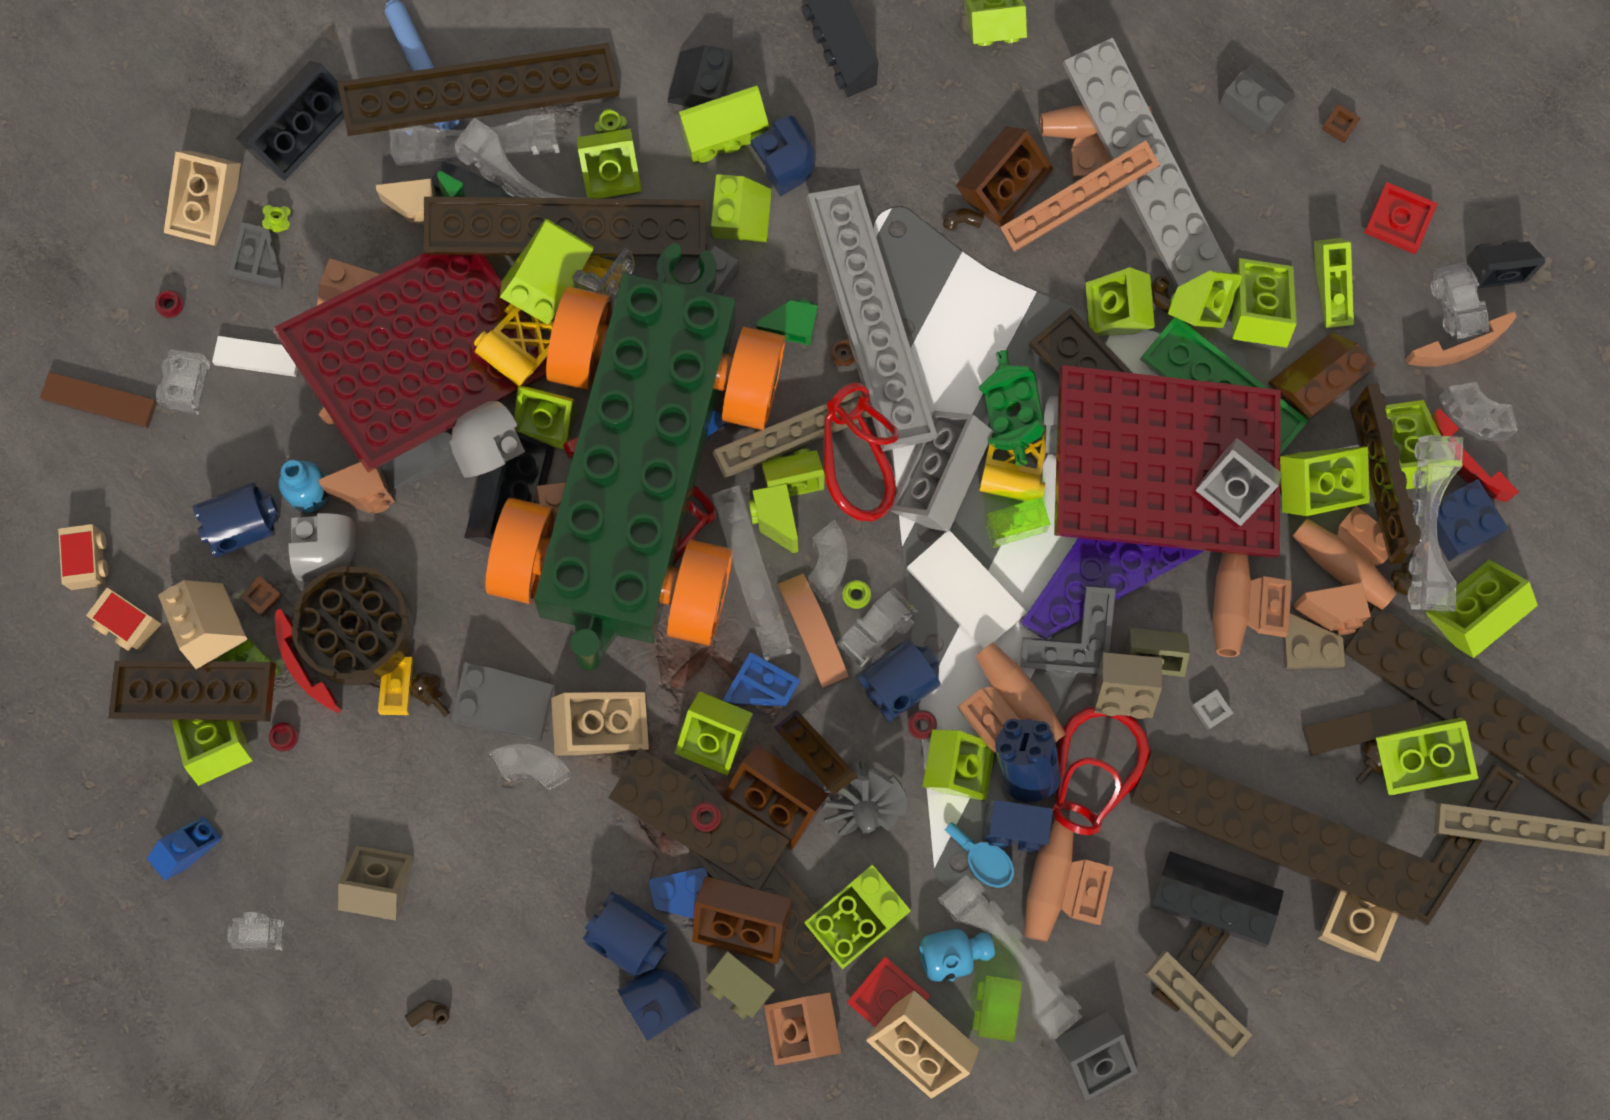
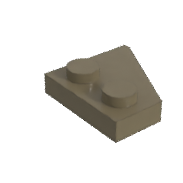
[1283,614,1345,669]

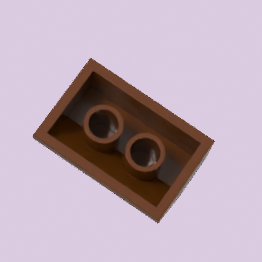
[955,126,1053,227]
[1268,332,1376,424]
[723,745,829,850]
[692,876,792,964]

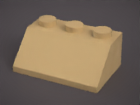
[158,580,248,669]
[1317,890,1398,962]
[866,991,979,1099]

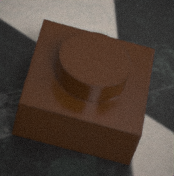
[1321,104,1361,143]
[240,575,282,617]

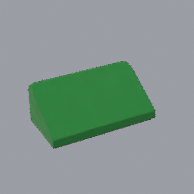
[437,171,465,197]

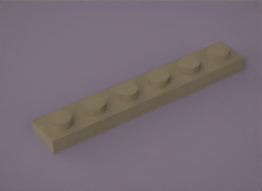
[713,390,872,478]
[1434,803,1610,856]

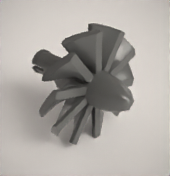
[821,760,907,838]

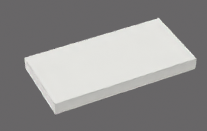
[907,530,1027,650]

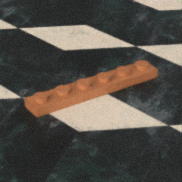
[1000,140,1160,252]

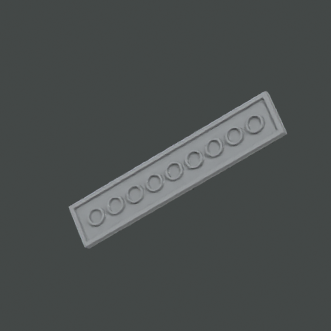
[1062,38,1232,289]
[806,185,938,451]

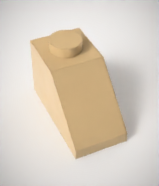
[376,179,436,225]

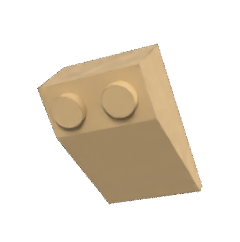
[164,150,241,246]
[551,692,649,756]

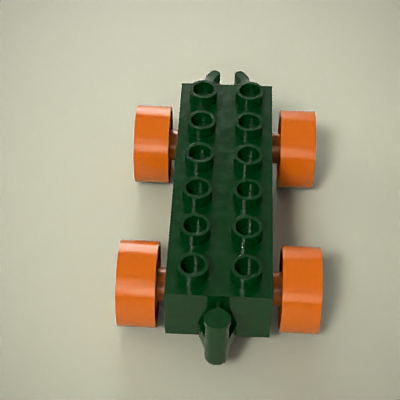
[486,243,786,671]

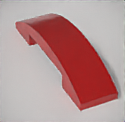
[1432,408,1519,502]
[275,608,342,713]

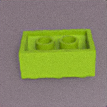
[679,86,769,163]
[1425,559,1538,658]

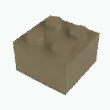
[1094,652,1162,719]

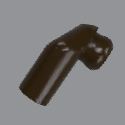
[943,208,985,231]
[1151,276,1171,312]
[405,1000,450,1027]

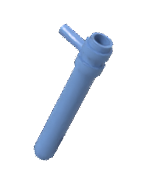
[385,0,459,132]

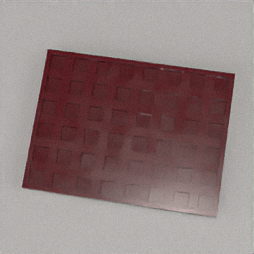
[1054,365,1281,558]

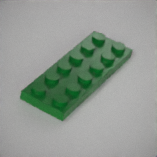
[1140,317,1309,455]

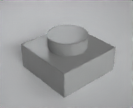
[1191,689,1233,730]

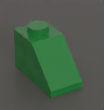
[756,299,818,346]

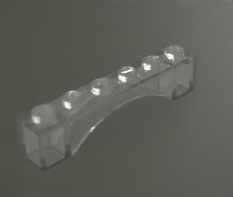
[389,113,560,166]
[455,118,590,199]
[1408,435,1463,612]
[712,486,792,661]
[937,875,1082,1040]

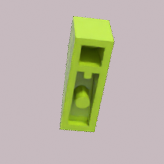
[1314,238,1354,328]

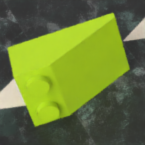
[500,219,594,325]
[1232,258,1297,348]
[1385,400,1453,489]
[1280,446,1370,516]
[1376,717,1478,795]
[172,720,253,786]

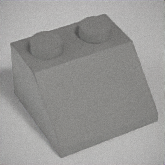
[1196,438,1282,526]

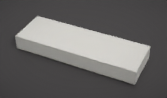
[212,336,298,377]

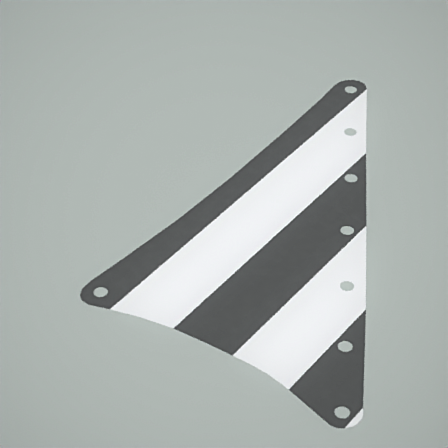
[873,207,1247,890]

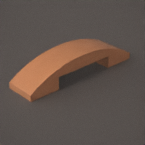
[1405,311,1517,367]
[777,573,849,689]

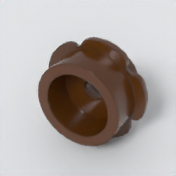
[830,340,855,366]

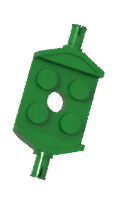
[979,350,1045,466]

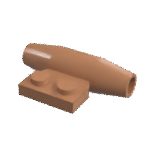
[1040,105,1152,178]
[1292,506,1398,610]
[1213,553,1292,657]
[957,642,1066,753]
[1024,820,1113,942]

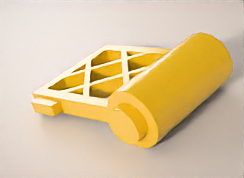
[474,304,553,387]
[979,416,1046,503]

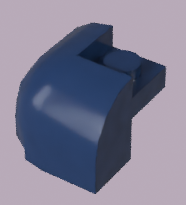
[751,116,816,197]
[617,969,700,1041]

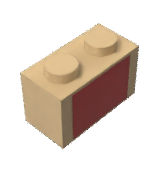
[58,524,108,590]
[86,588,161,652]

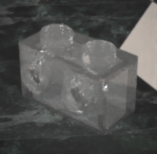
[156,349,210,415]
[227,912,284,951]

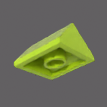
[514,385,578,449]

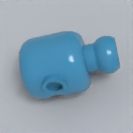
[278,459,329,513]
[920,929,995,982]

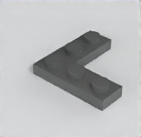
[1020,585,1116,674]

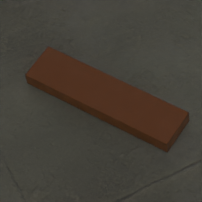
[40,372,157,428]

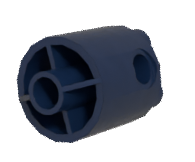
[193,483,279,558]
[855,639,941,723]
[995,719,1061,802]
[583,891,668,978]

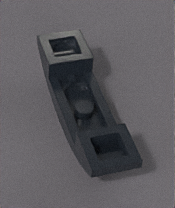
[431,161,517,198]

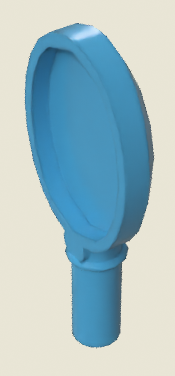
[944,822,1014,888]

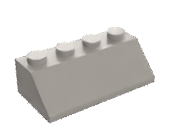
[890,411,994,531]

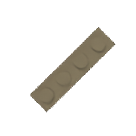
[1144,951,1252,1057]

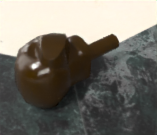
[1390,550,1423,596]
[410,672,451,717]
[1356,741,1383,784]

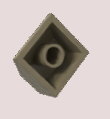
[338,845,414,921]

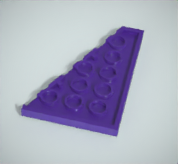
[1020,538,1204,639]

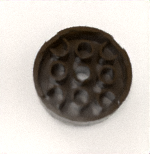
[291,565,414,685]

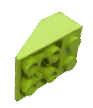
[804,865,911,969]

